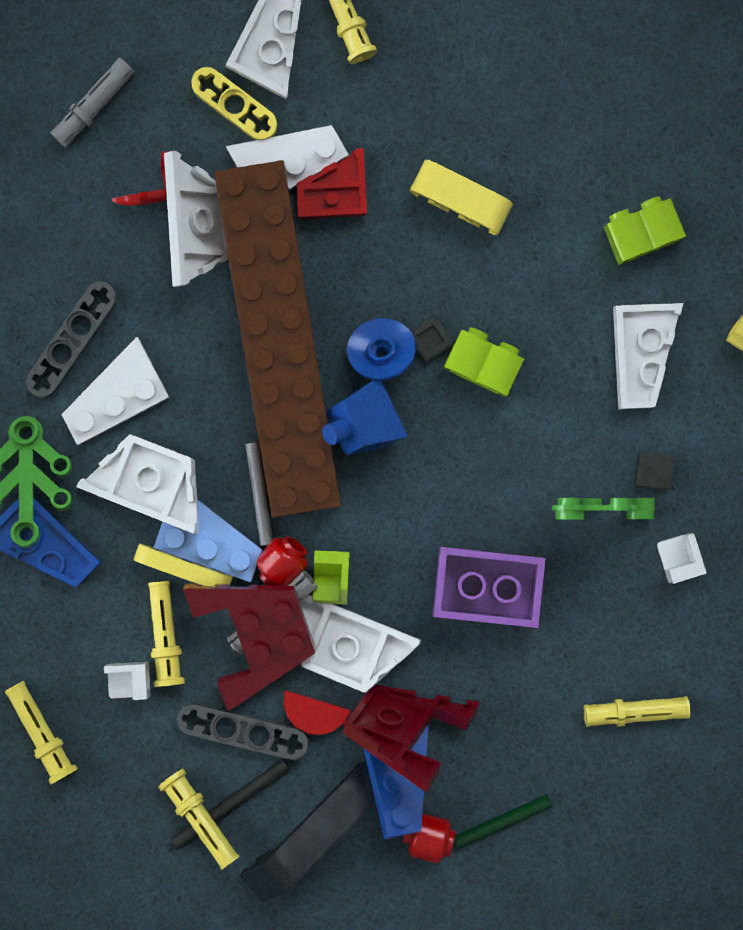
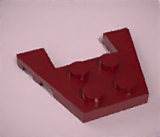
[183,584,316,711]
[343,685,479,792]

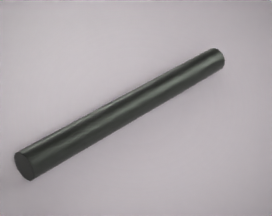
[170,758,290,850]

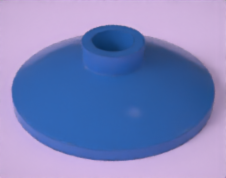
[347,318,416,380]

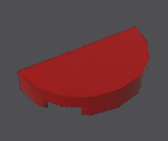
[284,690,351,735]

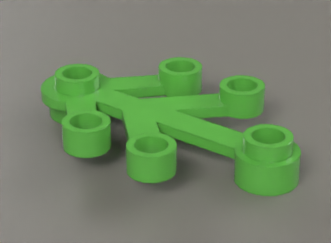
[0,416,73,548]
[552,498,655,519]

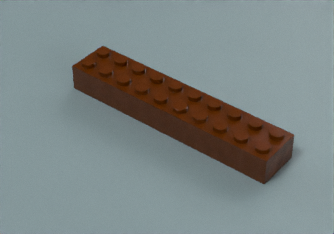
[214,160,341,517]

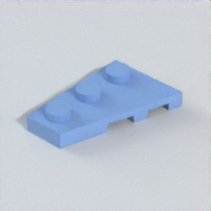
[154,500,263,582]

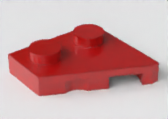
[297,148,367,220]

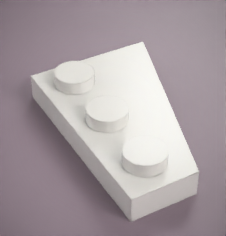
[225,0,301,99]
[226,125,349,191]

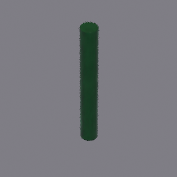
[454,794,552,849]

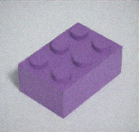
[432,546,546,628]

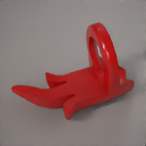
[112,151,168,206]

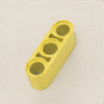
[409,160,513,235]

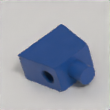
[322,380,407,455]

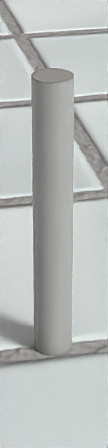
[245,442,273,546]

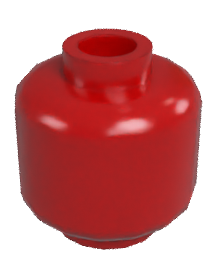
[257,536,308,586]
[403,813,456,863]

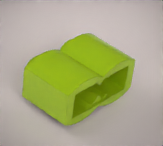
[603,196,686,265]
[443,327,524,397]

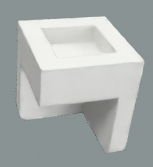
[657,533,706,584]
[104,662,151,700]

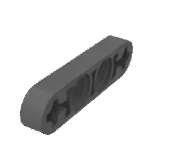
[26,282,117,398]
[177,703,309,760]

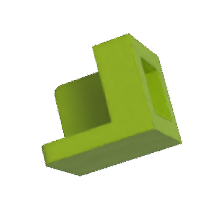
[313,550,349,605]

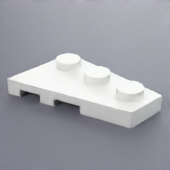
[613,303,683,410]
[61,337,170,445]

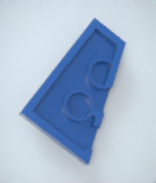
[0,497,101,587]
[364,724,429,840]

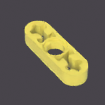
[191,67,277,140]
[133,543,233,587]

